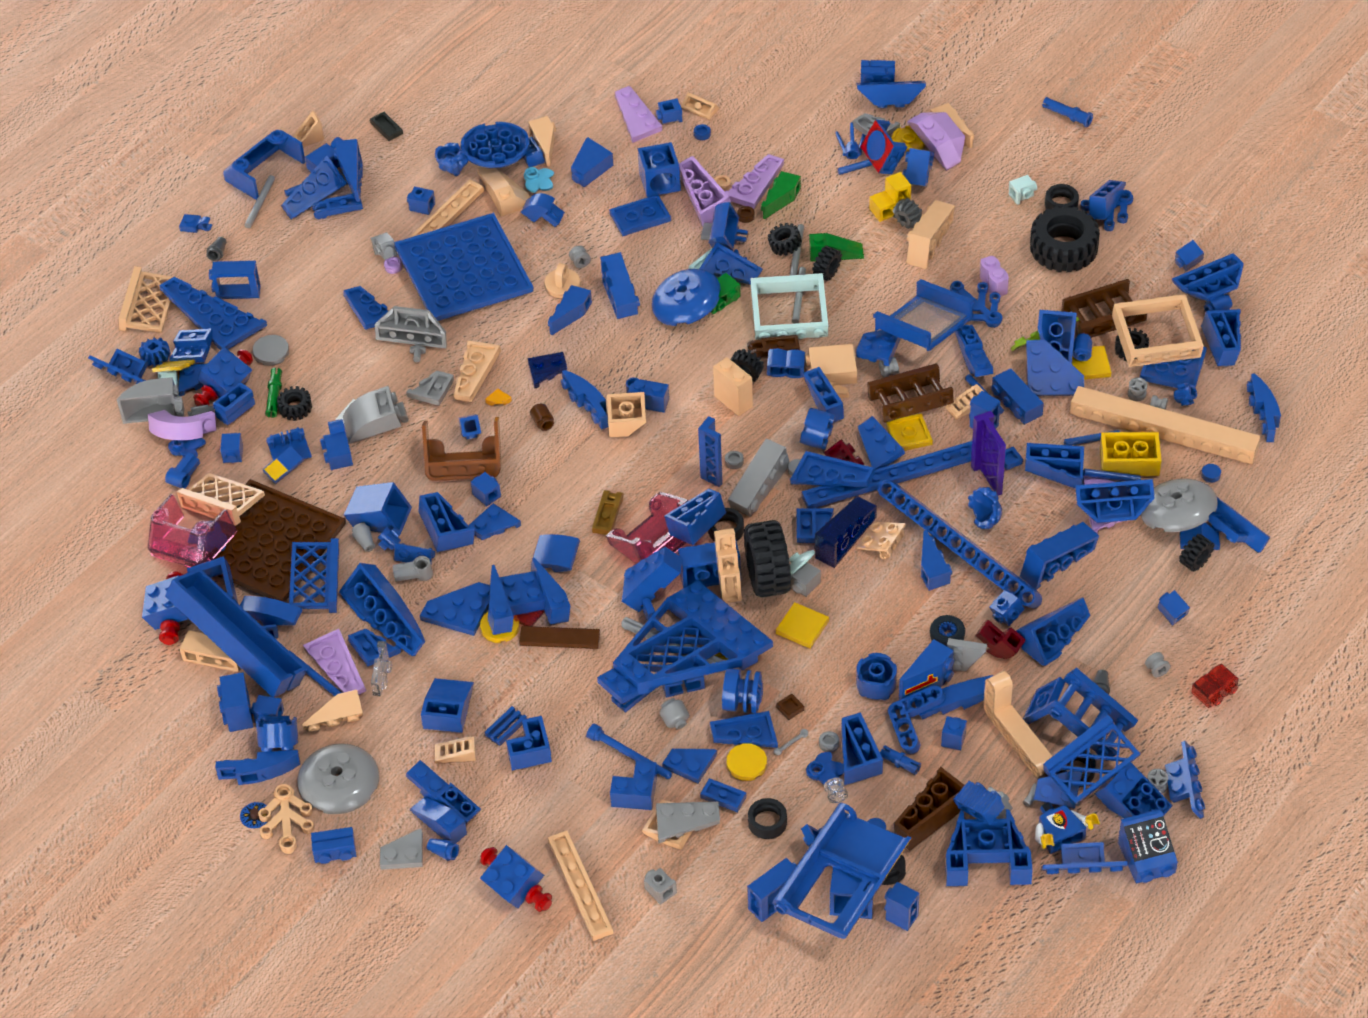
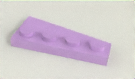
[615,86,662,143]
[303,629,366,695]

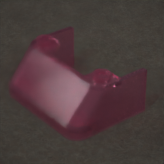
[147,494,237,567]

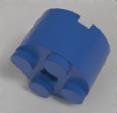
[800,407,836,450]
[856,653,897,700]
[256,716,299,752]

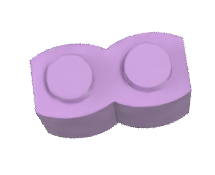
[980,256,1009,296]

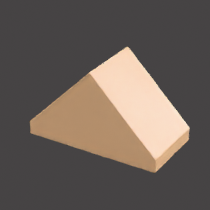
[293,111,324,147]

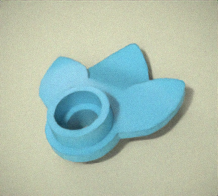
[523,167,554,193]

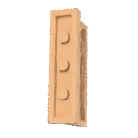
[119,266,177,333]
[177,473,265,526]

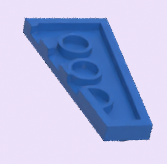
[281,156,347,220]
[790,451,875,487]

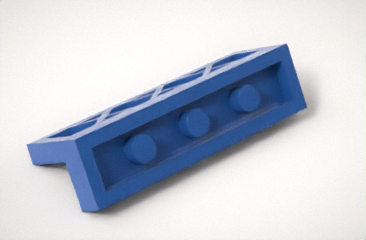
[698,416,723,487]

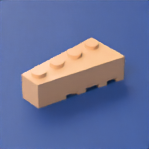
[906,200,955,269]

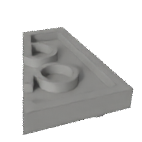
[656,802,720,844]

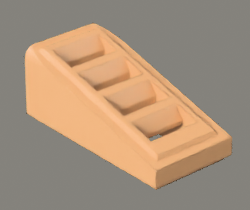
[946,384,984,420]
[435,736,476,763]

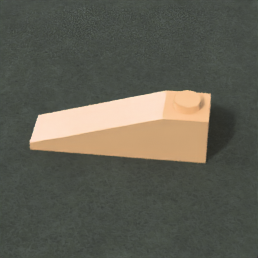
[477,167,530,217]

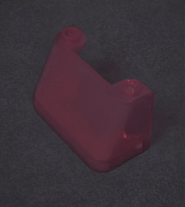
[606,491,689,564]

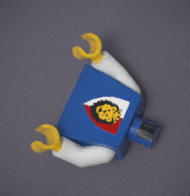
[1035,802,1100,854]

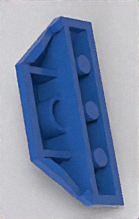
[856,81,926,108]
[1172,253,1244,301]
[1075,479,1155,523]

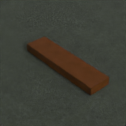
[519,626,600,649]

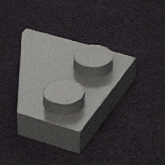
[406,371,454,406]
[380,829,423,870]

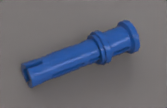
[1042,97,1093,127]

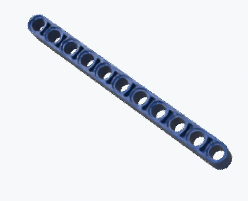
[877,480,1042,608]

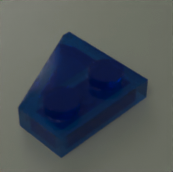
[527,352,567,389]

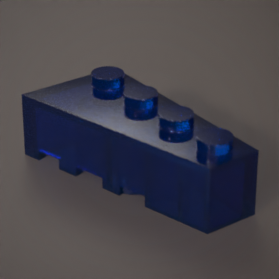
[814,496,877,568]

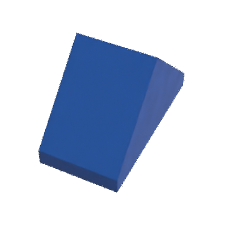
[1180,523,1220,550]

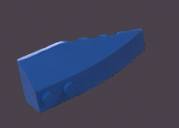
[339,563,426,656]

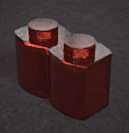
[1191,663,1239,708]

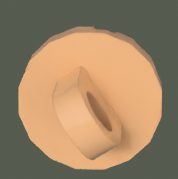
[544,263,581,298]

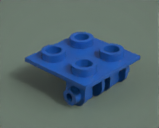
[266,427,312,460]

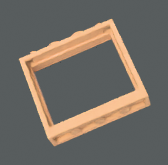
[1112,294,1203,367]

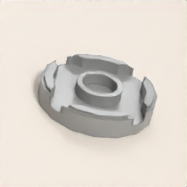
[253,335,289,366]

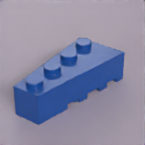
[1020,522,1099,590]

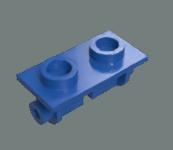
[394,543,435,565]

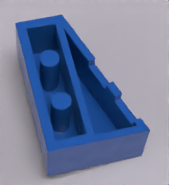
[664,489,726,545]
[418,492,475,552]

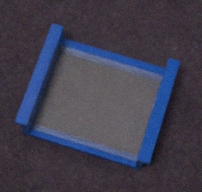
[873,279,974,351]

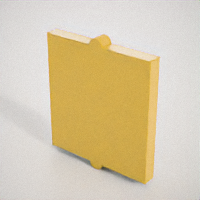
[152,360,195,372]

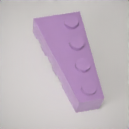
[679,156,731,227]

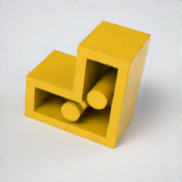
[869,172,911,222]

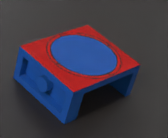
[860,120,907,174]

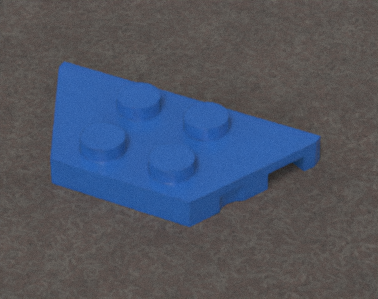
[856,330,901,366]

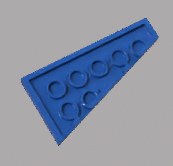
[159,277,267,350]

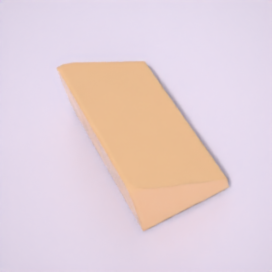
[681,92,719,120]

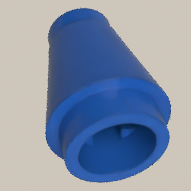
[427,838,459,861]

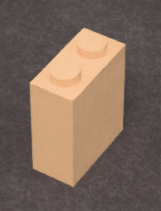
[805,344,857,385]
[713,357,753,416]

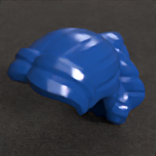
[435,143,468,176]
[968,487,1002,530]

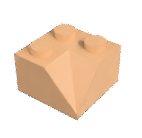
[607,392,646,437]

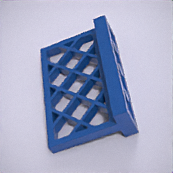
[289,538,339,613]
[1043,715,1140,805]

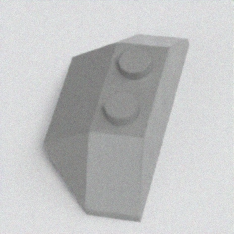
[375,306,447,349]

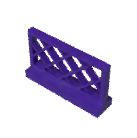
[971,411,1006,496]

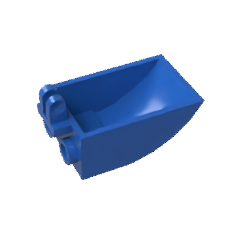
[709,202,748,251]

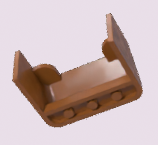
[422,417,501,481]

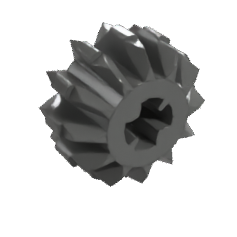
[892,198,922,229]

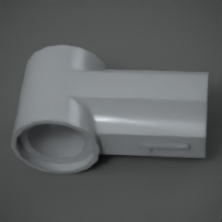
[393,556,433,582]

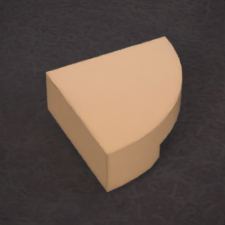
[830,382,849,398]

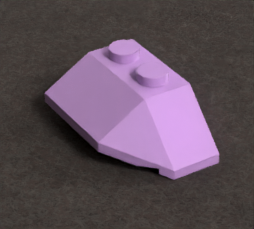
[907,112,965,171]

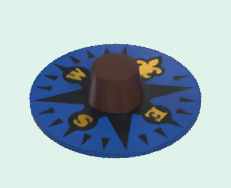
[240,802,268,828]

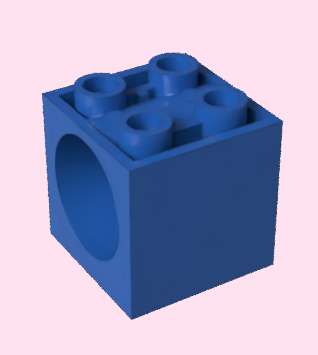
[637,142,681,197]

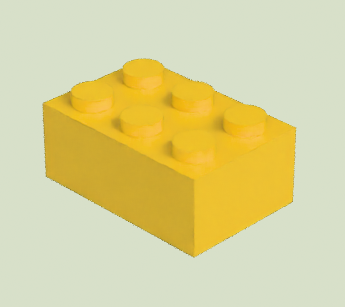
[1100,432,1162,476]

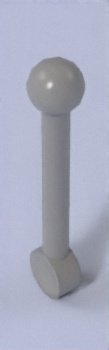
[774,729,808,755]

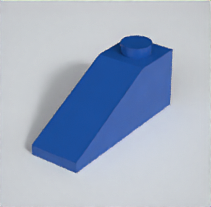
[1089,180,1126,220]
[803,367,844,422]
[410,796,467,843]

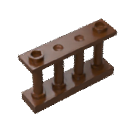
[1061,279,1147,338]
[867,363,954,423]

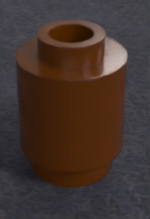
[530,403,554,431]

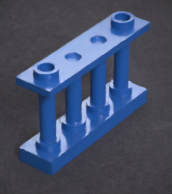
[1044,667,1138,761]

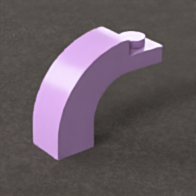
[148,410,216,440]

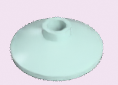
[789,550,815,575]

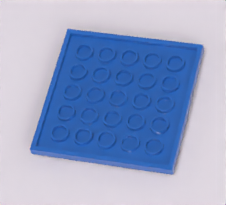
[394,213,534,321]

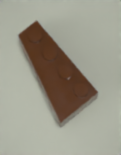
[894,766,965,851]

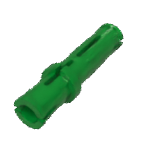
[265,368,283,418]

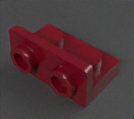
[824,439,865,465]

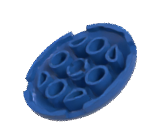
[461,122,530,168]
[652,269,721,326]

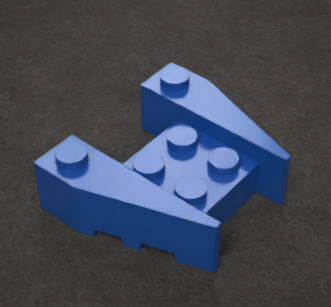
[488,558,571,635]
[945,809,1033,886]

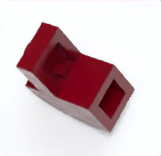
[975,620,1026,659]

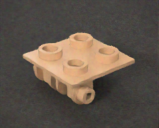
[856,521,906,559]

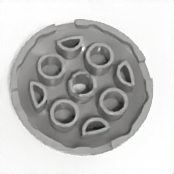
[1140,478,1218,532]
[297,744,379,814]

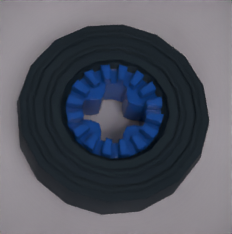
[930,615,966,646]

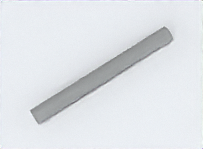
[244,175,275,228]
[790,224,804,275]
[792,267,806,324]

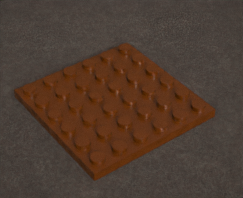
[186,479,346,602]

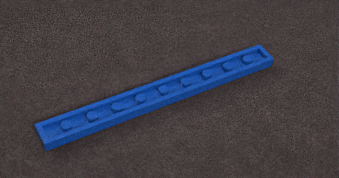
[801,441,972,508]

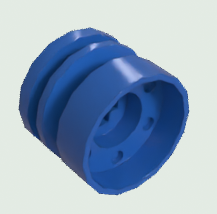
[722,668,763,714]

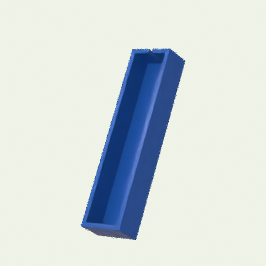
[165,568,308,697]

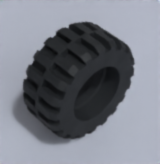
[1030,206,1100,273]
[744,520,791,598]

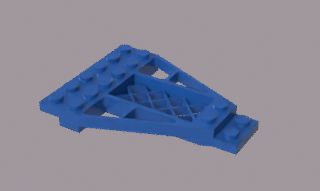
[597,581,773,704]

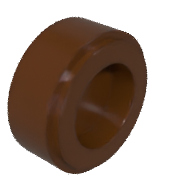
[737,206,755,223]

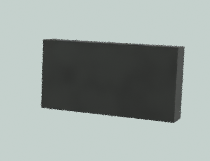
[370,112,403,141]

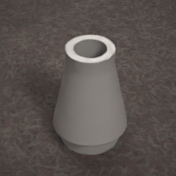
[352,523,375,552]

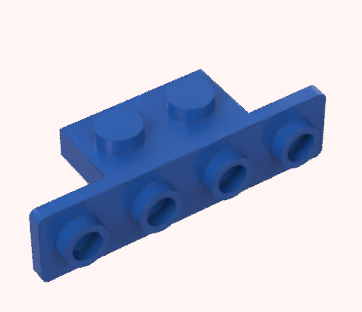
[88,349,148,385]
[1207,497,1270,553]
[1165,741,1205,819]
[1041,842,1128,874]

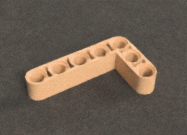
[984,671,1053,778]

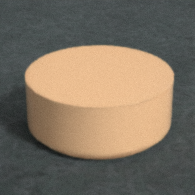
[714,175,731,191]

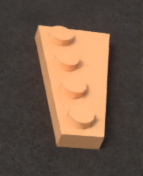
[454,341,502,402]

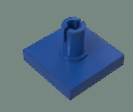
[1023,677,1066,724]

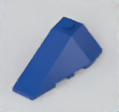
[1038,310,1077,364]
[1016,597,1091,666]

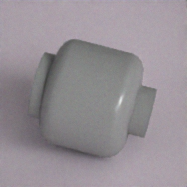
[660,698,690,730]

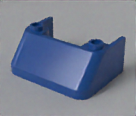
[223,130,306,200]

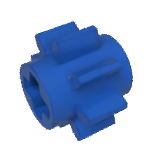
[1174,382,1197,406]
[378,527,401,551]

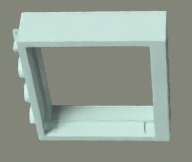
[750,273,828,340]

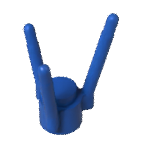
[835,122,865,159]

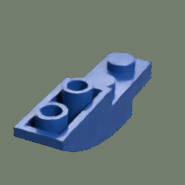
[955,325,993,377]
[561,370,608,430]
[1247,373,1281,442]
[215,750,301,785]
[406,760,481,824]

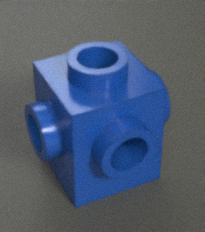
[989,590,1025,626]

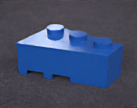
[600,252,640,319]
[1201,309,1241,366]
[1025,443,1084,488]
[622,547,682,612]
[841,712,883,786]

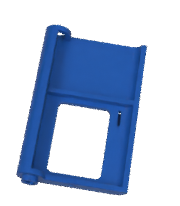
[773,803,911,939]

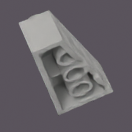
[728,439,790,517]

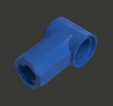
[165,453,200,489]

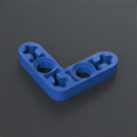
[888,686,945,755]

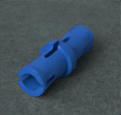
[880,745,921,775]

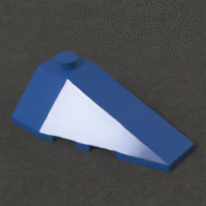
[334,139,363,202]

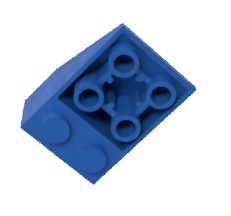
[421,678,474,733]
[1094,763,1173,819]

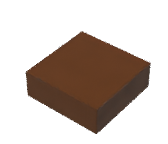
[776,694,804,720]

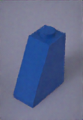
[571,137,614,187]

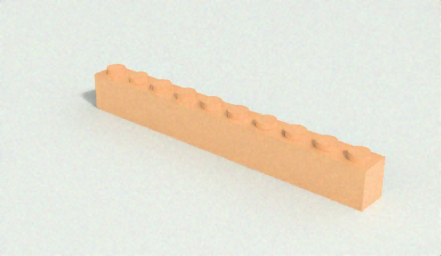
[1070,386,1261,464]

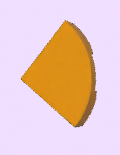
[485,388,512,406]

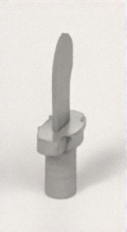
[410,345,426,362]

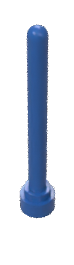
[586,723,672,779]

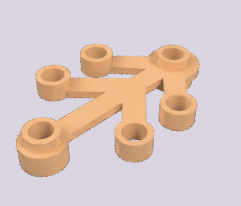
[258,784,314,854]

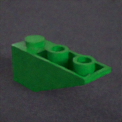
[761,171,801,219]

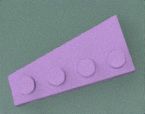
[725,154,784,209]

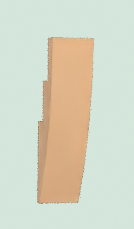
[714,528,742,603]

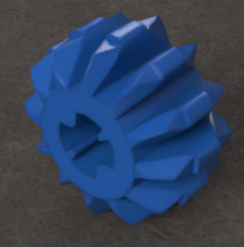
[139,337,171,367]

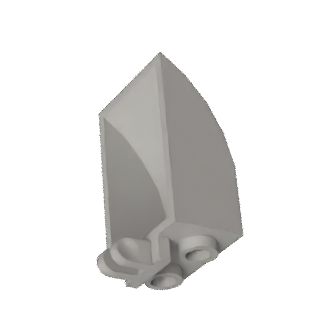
[117,377,185,424]
[343,386,409,444]

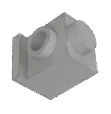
[370,232,398,260]
[644,868,677,905]

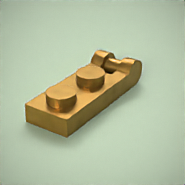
[592,490,624,536]

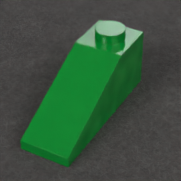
[809,233,864,262]

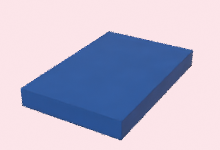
[609,194,671,237]

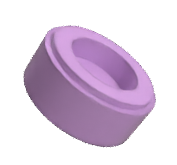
[384,257,402,274]

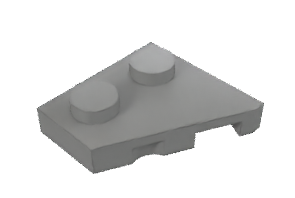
[852,113,900,136]
[947,638,987,671]

